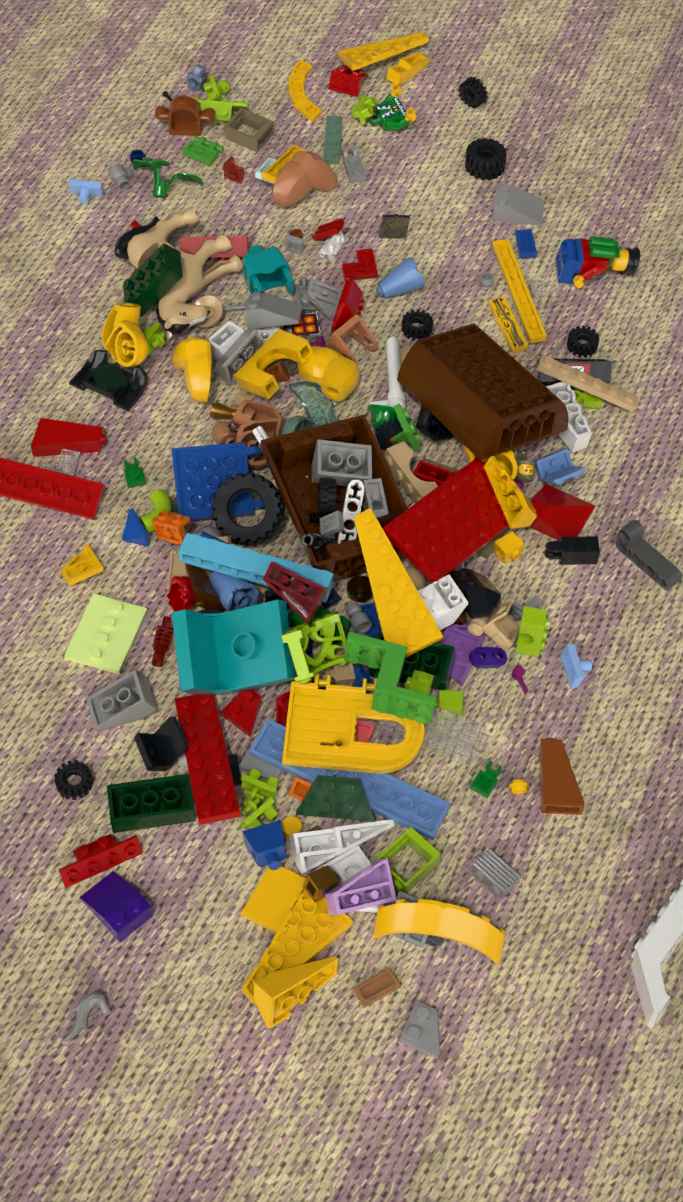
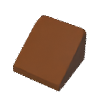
[265,361,290,383]

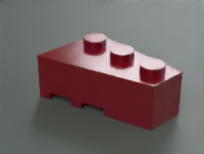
[263,562,328,624]

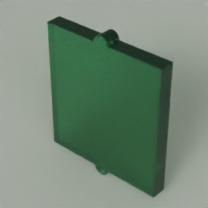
[90,362,127,392]

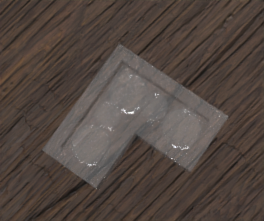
[39,449,81,476]

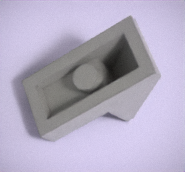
[362,478,389,514]

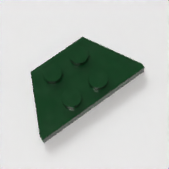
[296,775,375,822]

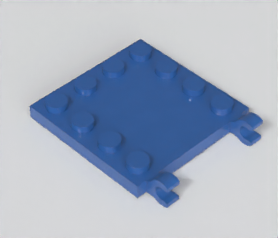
[171,442,266,521]

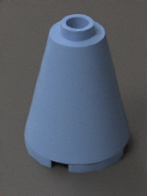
[376,257,425,298]
[209,571,259,612]

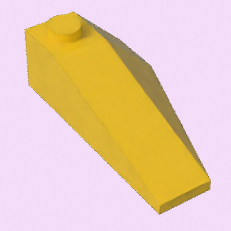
[484,456,537,529]
[254,956,338,1029]

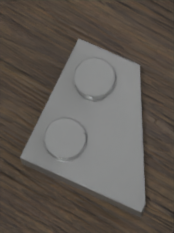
[305,278,342,322]
[399,1001,440,1059]

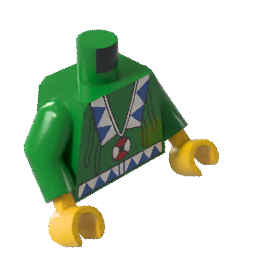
[369,83,417,131]

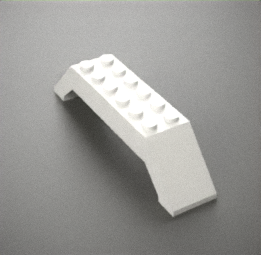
[631,879,683,1029]

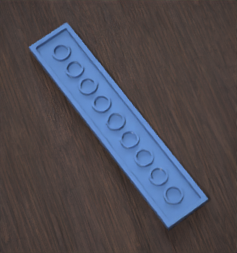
[249,719,451,840]

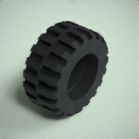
[211,472,285,546]

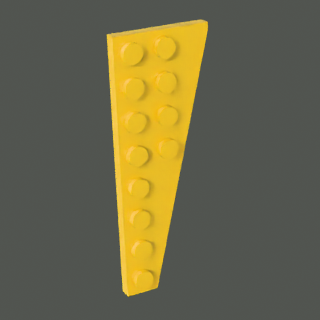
[354,508,443,657]

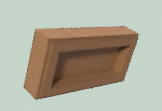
[353,967,401,1008]

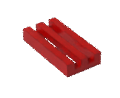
[312,218,345,241]

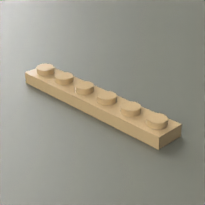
[536,355,638,412]

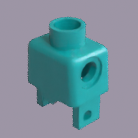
[242,245,294,294]

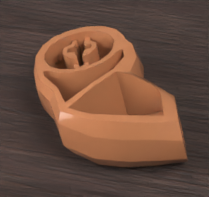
[273,151,338,207]
[232,399,284,469]

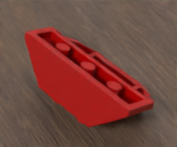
[331,277,365,335]

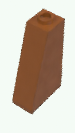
[539,738,584,815]

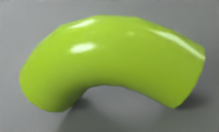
[140,489,172,533]

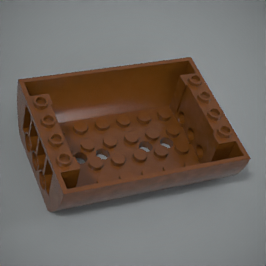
[397,323,569,460]
[260,415,408,582]

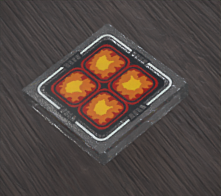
[286,310,324,341]

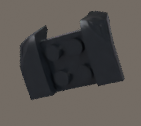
[69,350,147,412]

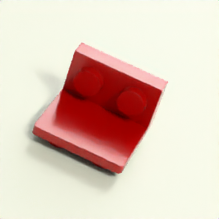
[328,65,369,97]

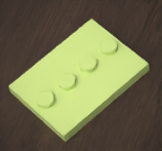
[64,593,148,675]

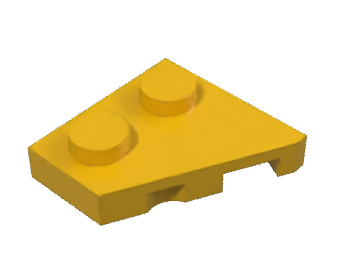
[61,544,104,586]

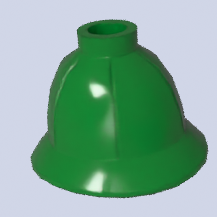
[368,404,397,429]

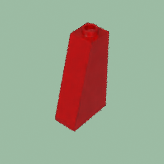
[31,418,107,457]

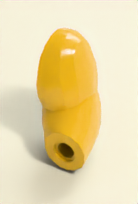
[297,346,360,401]

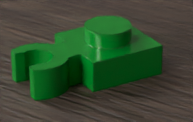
[124,458,146,488]
[470,761,502,798]

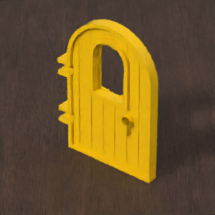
[282,674,425,774]

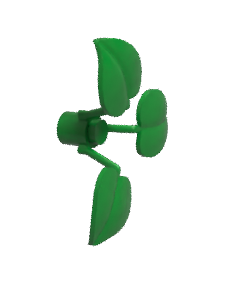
[133,157,203,198]

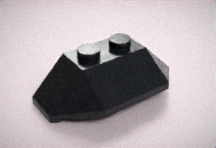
[415,405,453,442]
[448,568,501,618]

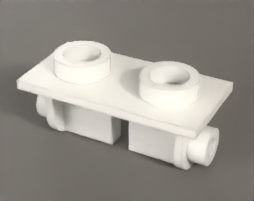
[319,231,345,262]

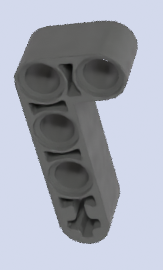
[616,520,682,590]

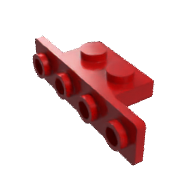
[59,834,143,888]

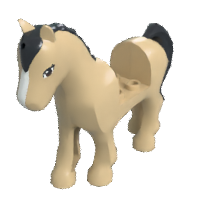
[114,208,243,340]

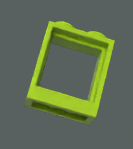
[376,827,441,894]

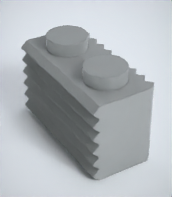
[471,848,521,899]

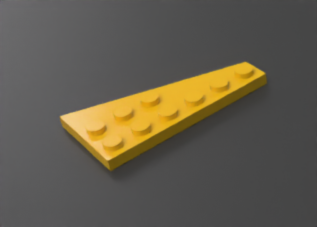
[337,32,429,71]
[242,889,354,1007]

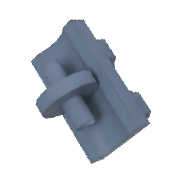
[187,64,207,91]

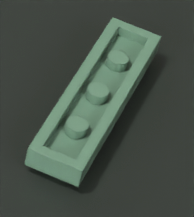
[323,116,342,165]

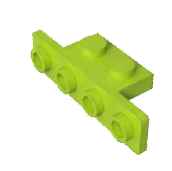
[192,97,249,122]

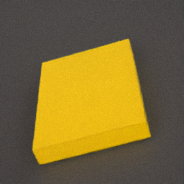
[241,866,306,933]

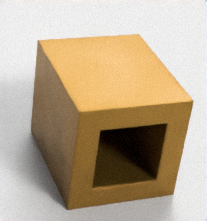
[303,865,340,902]

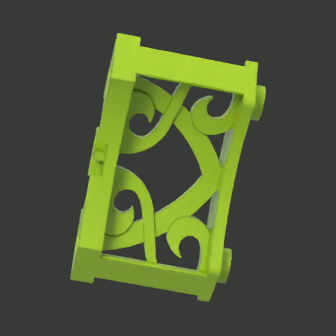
[281,611,349,683]

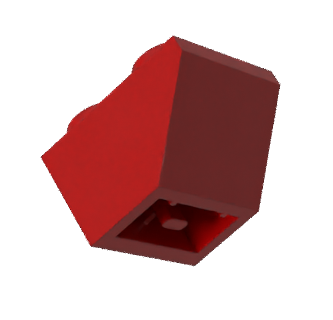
[413,458,459,486]

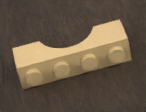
[384,441,438,504]

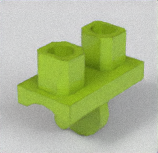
[203,74,230,101]
[351,94,377,125]
[144,322,166,356]
[241,768,279,802]
[240,797,278,829]

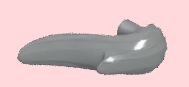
[63,991,111,1042]

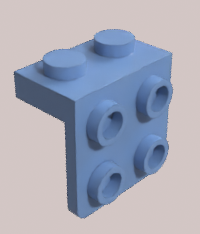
[533,448,586,485]

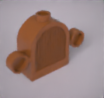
[155,95,216,136]

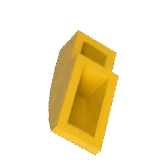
[386,52,430,85]

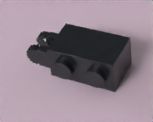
[544,536,600,565]

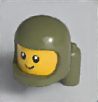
[512,450,536,482]

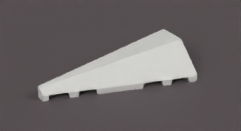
[289,819,395,874]

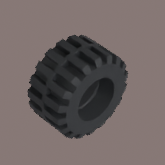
[465,138,507,180]

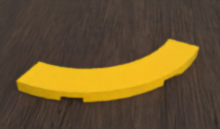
[288,60,322,122]

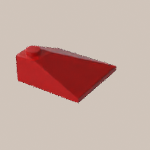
[528,484,596,541]

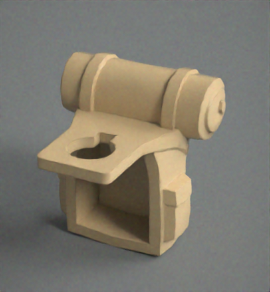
[468,601,520,649]

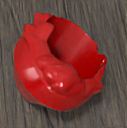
[167,576,196,612]

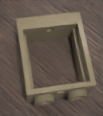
[224,108,274,152]

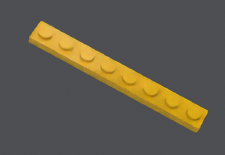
[492,239,547,344]

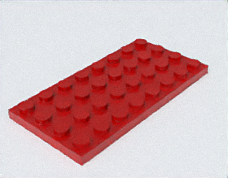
[382,458,509,583]

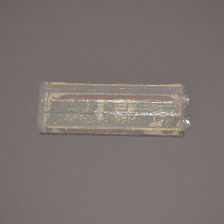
[359,691,488,767]

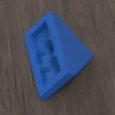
[122,508,150,547]

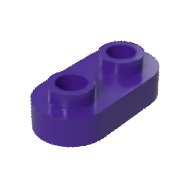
[469,647,507,668]

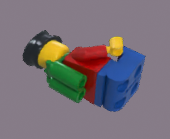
[555,236,640,289]

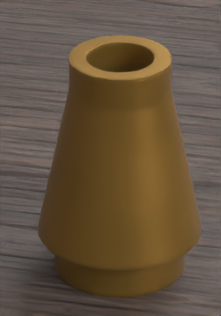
[210,402,236,419]

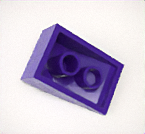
[80,871,153,943]

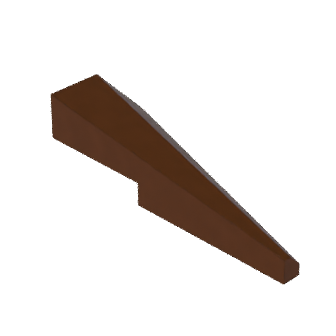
[180,545,220,610]

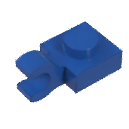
[352,664,372,694]

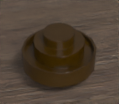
[347,575,373,602]

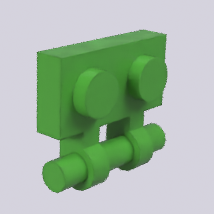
[182,136,224,166]

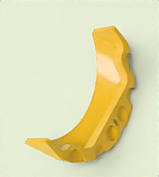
[373,899,506,964]

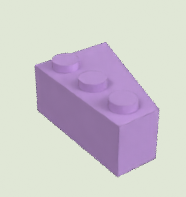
[325,858,397,915]

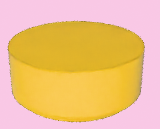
[282,816,302,838]

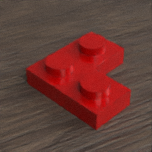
[342,249,378,281]

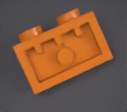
[151,511,191,545]

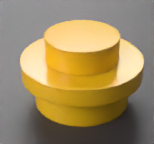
[509,779,529,794]

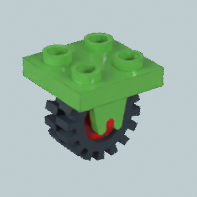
[375,403,421,452]

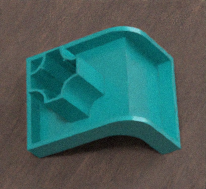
[172,600,295,696]

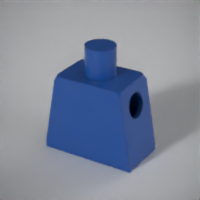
[242,820,287,870]

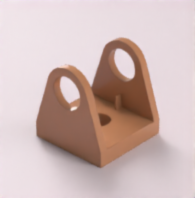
[326,314,378,363]

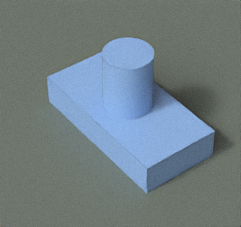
[68,179,104,204]
[560,644,592,688]

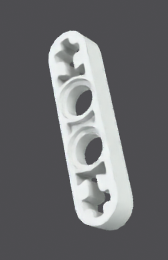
[337,480,364,544]

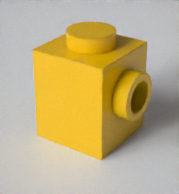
[493,531,524,564]

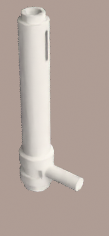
[370,337,406,409]

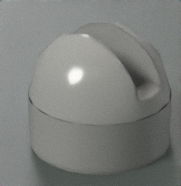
[480,273,494,287]

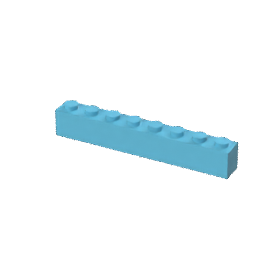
[178,533,334,603]

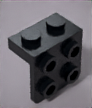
[134,716,188,772]

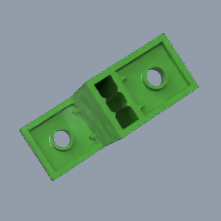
[344,632,436,724]

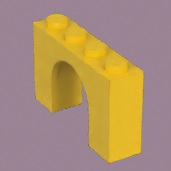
[233,329,314,400]

